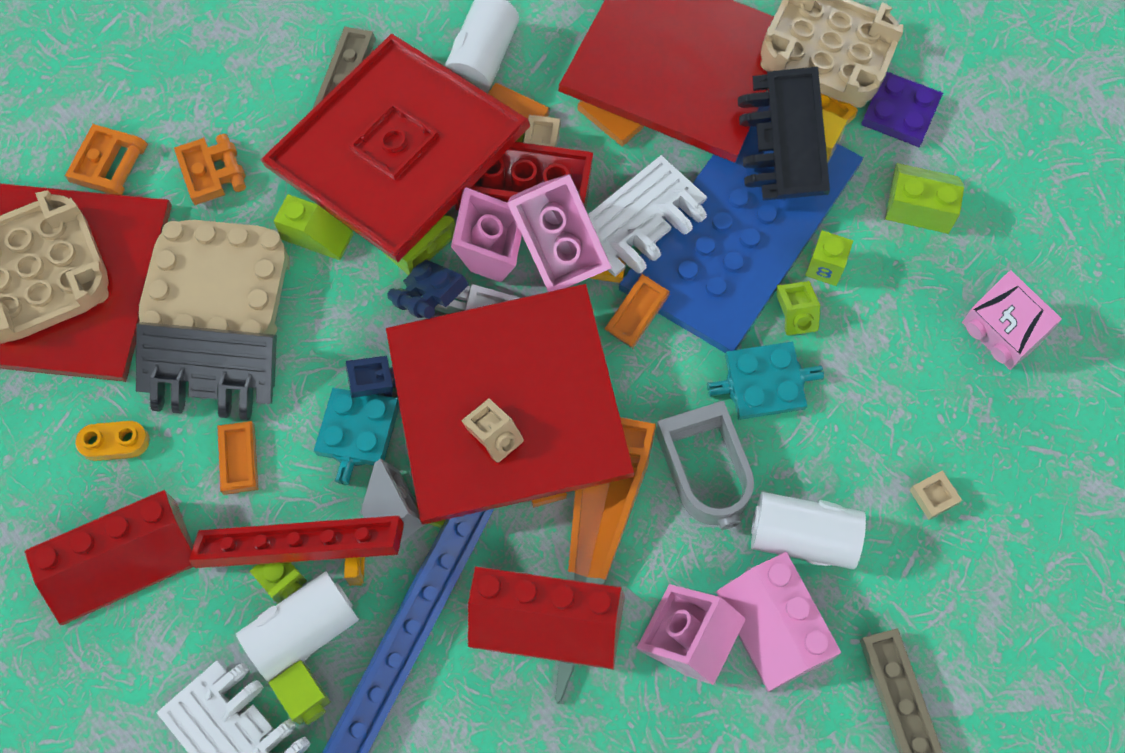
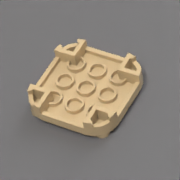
[761,0,904,108]
[0,190,109,344]
[139,220,290,335]

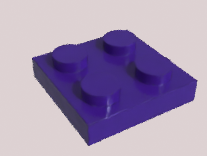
[861,72,943,148]

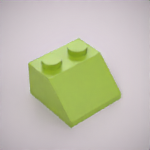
[885,163,964,234]

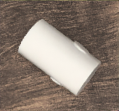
[445,0,520,93]
[751,492,866,569]
[236,571,359,682]

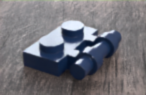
[387,259,469,319]

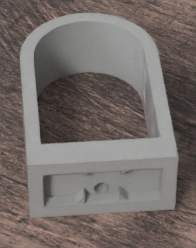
[655,401,754,530]

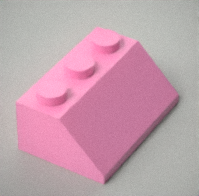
[507,174,612,292]
[716,552,842,692]

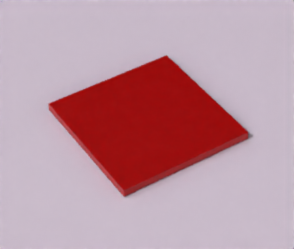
[558,0,775,163]
[260,33,530,263]
[0,183,172,382]
[386,284,634,525]

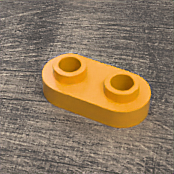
[75,421,150,461]

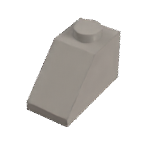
[361,459,425,543]

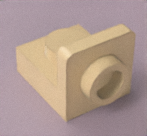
[523,115,561,147]
[461,399,524,462]

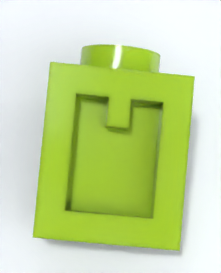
[776,281,821,336]
[249,562,307,604]

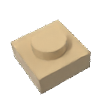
[910,470,962,520]

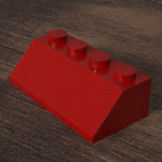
[455,142,593,210]
[24,490,194,625]
[468,566,625,670]

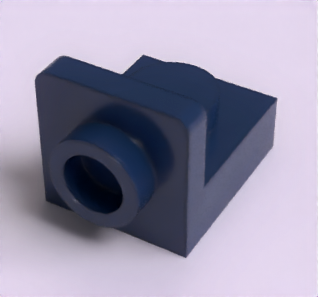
[346,355,396,398]

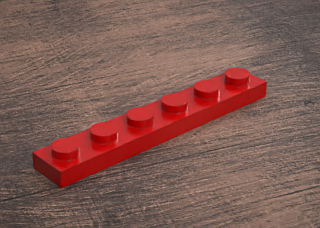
[189,515,404,568]

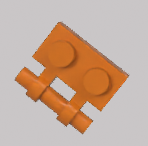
[174,134,246,206]

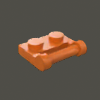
[65,124,148,195]

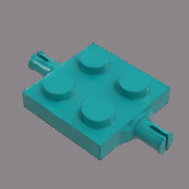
[707,341,824,420]
[314,388,400,485]

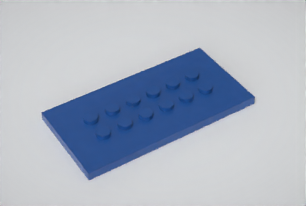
[619,106,864,353]

